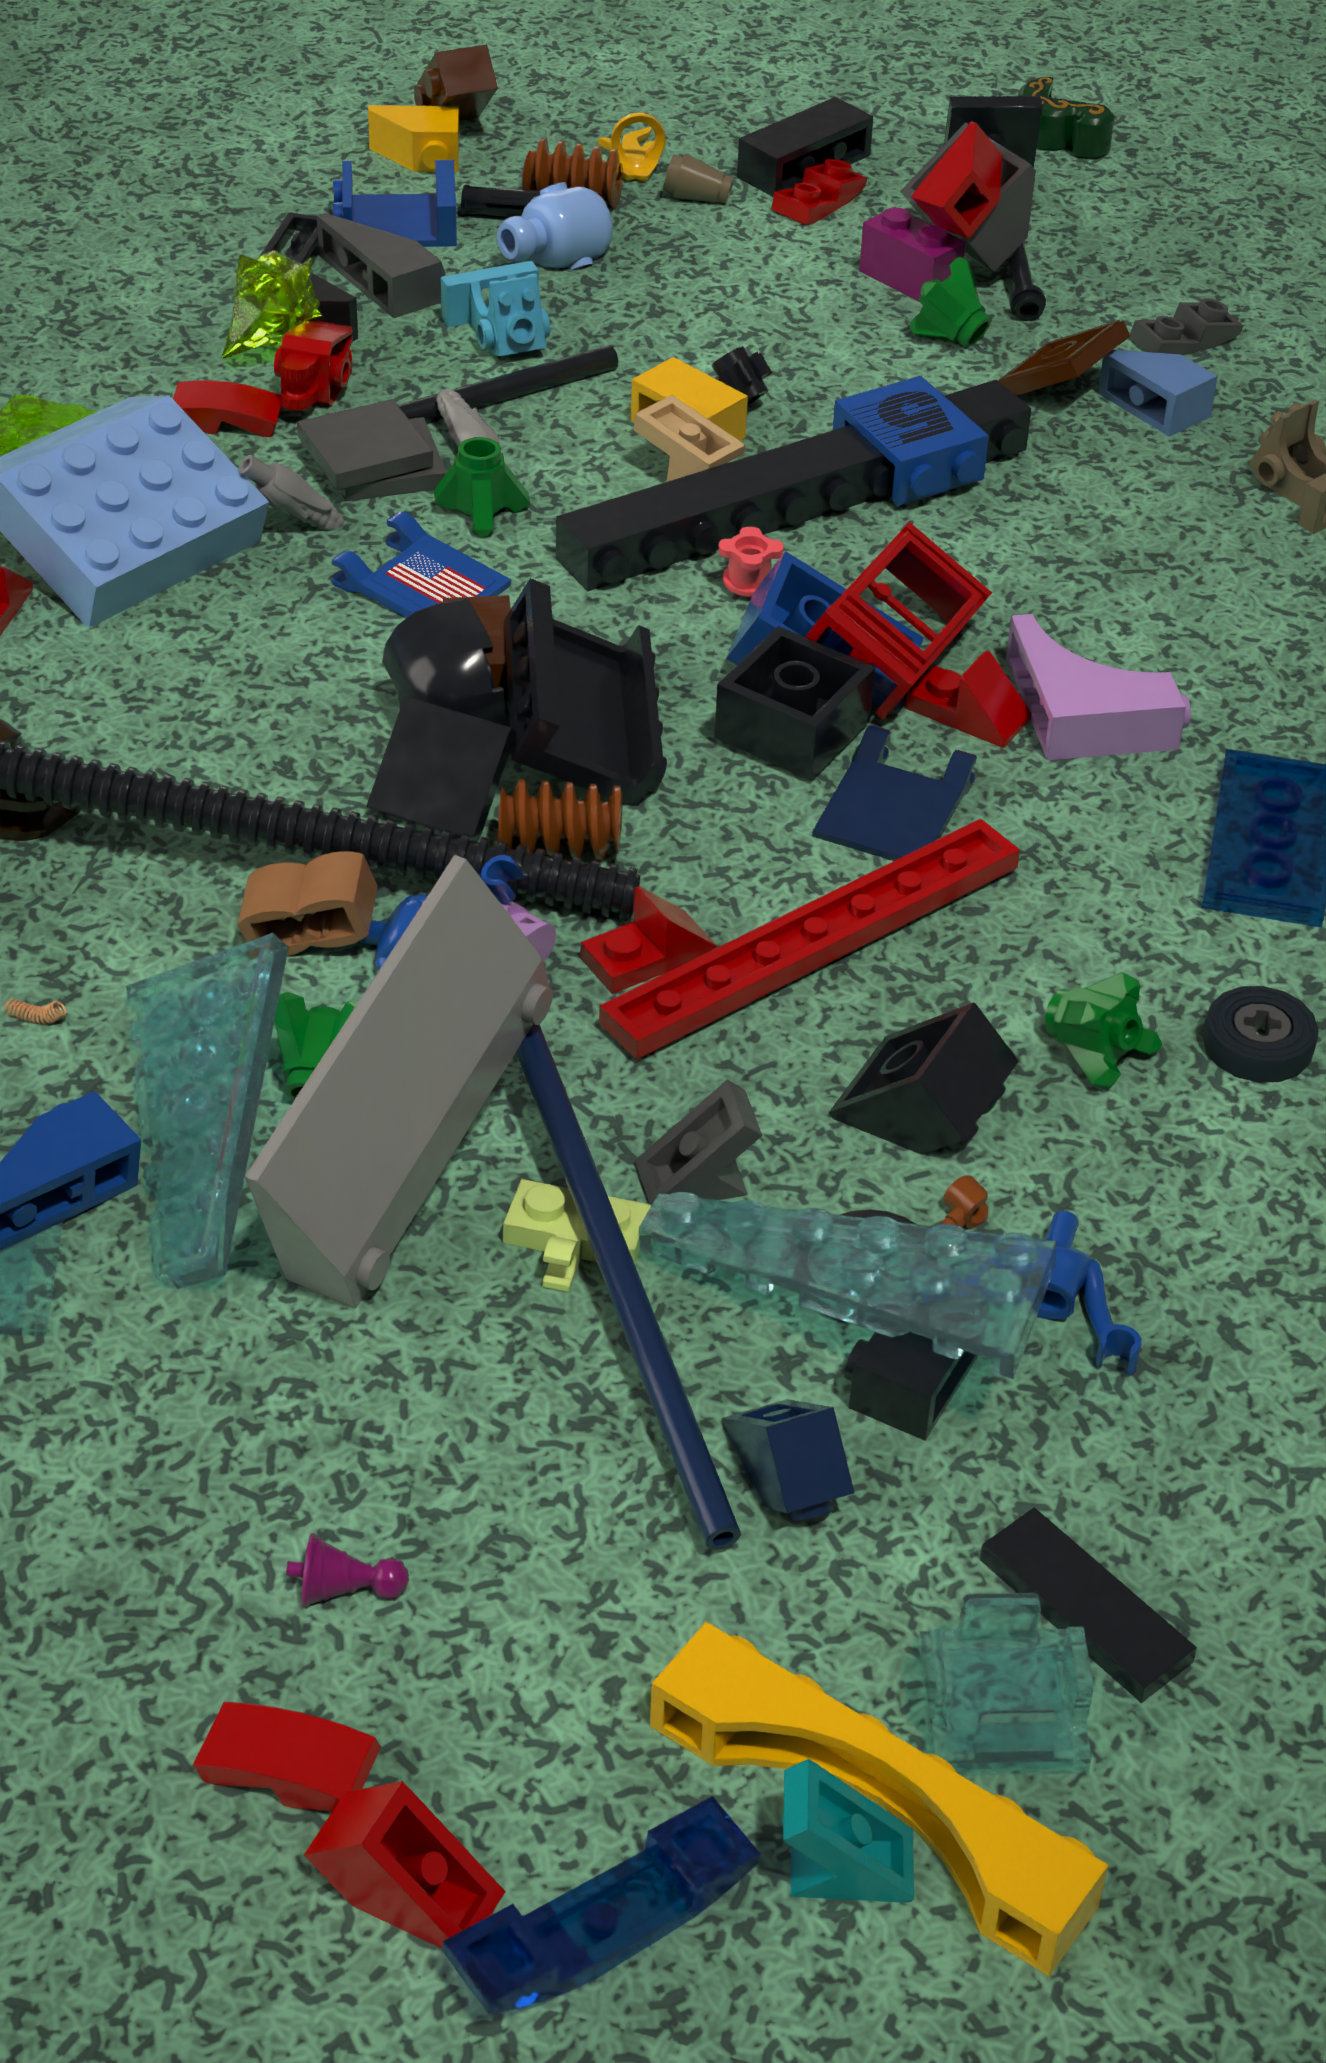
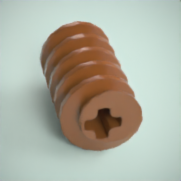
[522,138,623,209]
[498,779,623,860]

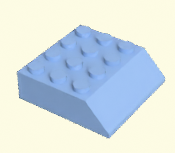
[0,395,269,628]

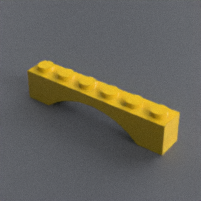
[650,1621,1108,1977]

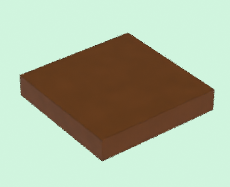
[998,320,1130,396]

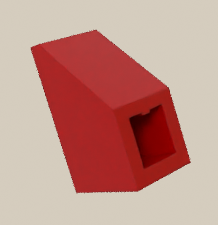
[911,122,1003,239]

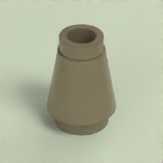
[663,153,734,204]

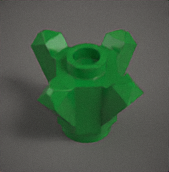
[909,257,992,349]
[434,437,531,538]
[1045,972,1162,1089]
[270,992,359,1101]

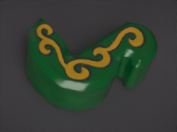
[1018,77,1115,159]

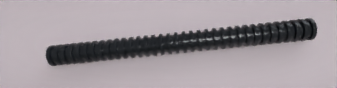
[0,741,641,921]

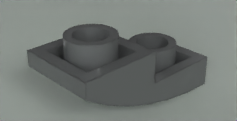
[1129,298,1243,356]

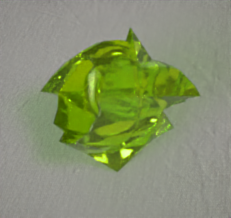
[221,251,322,358]

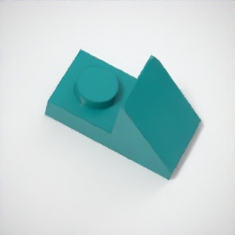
[782,1759,914,1903]

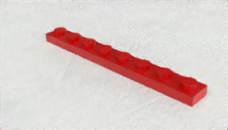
[599,819,1020,1059]

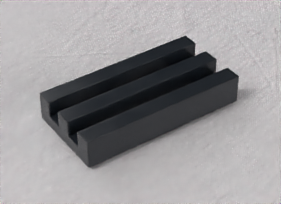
[258,212,319,272]

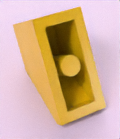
[368,105,459,172]

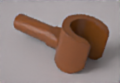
[918,1175,988,1252]

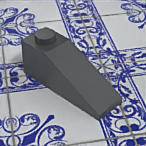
[317,213,445,318]

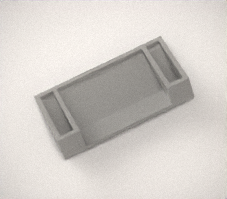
[245,855,553,1309]

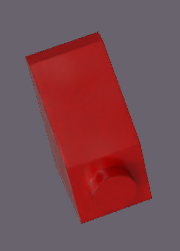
[304,1781,506,1957]

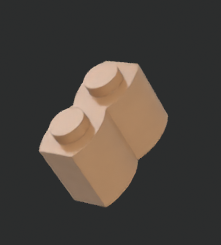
[237,852,378,957]

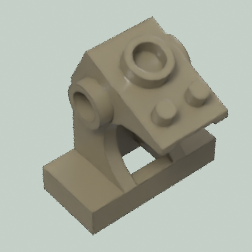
[1249,399,1326,534]

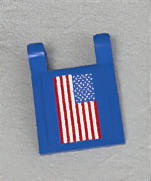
[331,511,511,618]

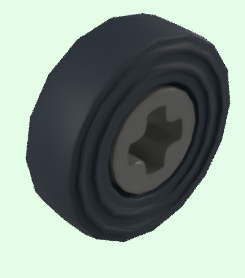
[1202,986,1319,1083]

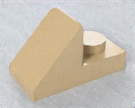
[634,395,745,482]

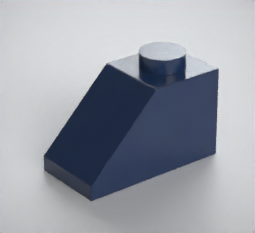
[722,1399,855,1521]

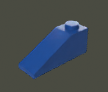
[0,1091,141,1250]

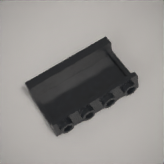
[504,578,667,806]

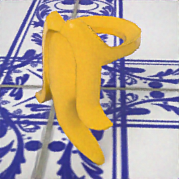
[598,112,666,182]

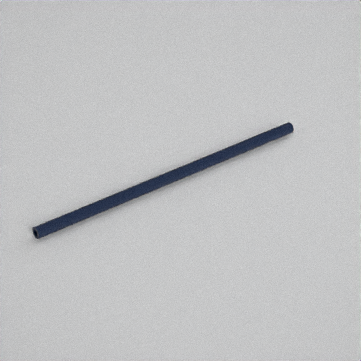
[477,872,741,1550]

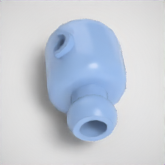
[497,182,613,270]

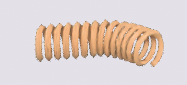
[4,998,66,1025]

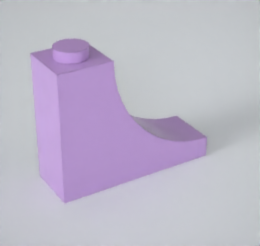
[1006,614,1191,760]

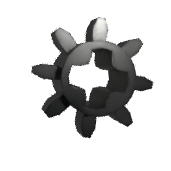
[711,346,773,405]

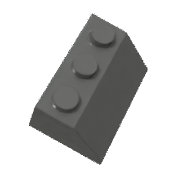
[900,122,1036,272]

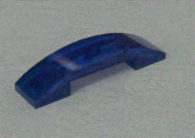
[442,1796,761,2014]

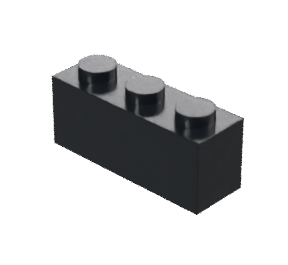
[737,97,873,197]

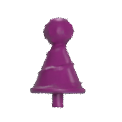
[286,1533,409,1608]

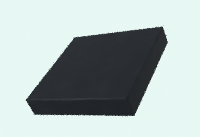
[366,696,517,842]

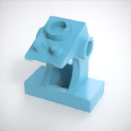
[440,261,551,356]

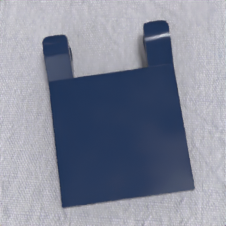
[812,725,977,861]

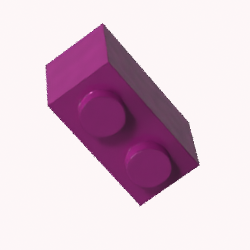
[859,206,966,302]

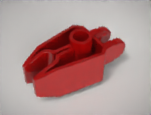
[274,321,352,411]

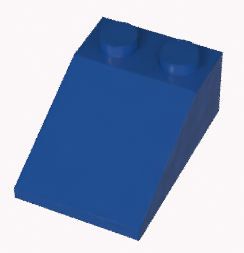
[726,551,924,710]

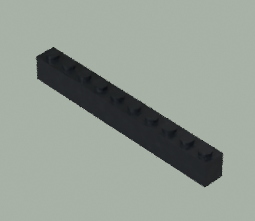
[556,380,1031,592]

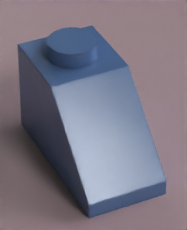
[1098,350,1218,437]

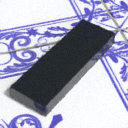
[980,1507,1197,1703]

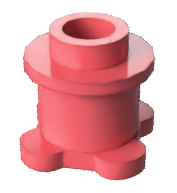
[718,527,784,597]

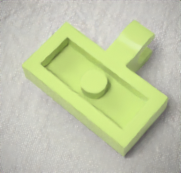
[503,1179,651,1292]

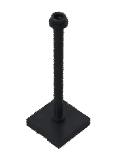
[944,96,1046,321]

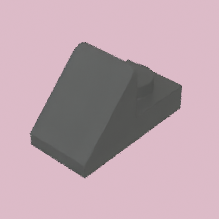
[635,1079,762,1210]

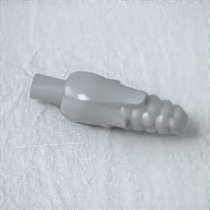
[436,389,500,447]
[239,455,344,531]

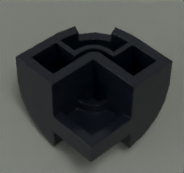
[382,598,505,726]

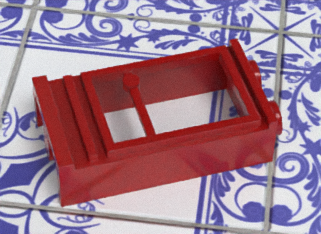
[805,522,992,720]

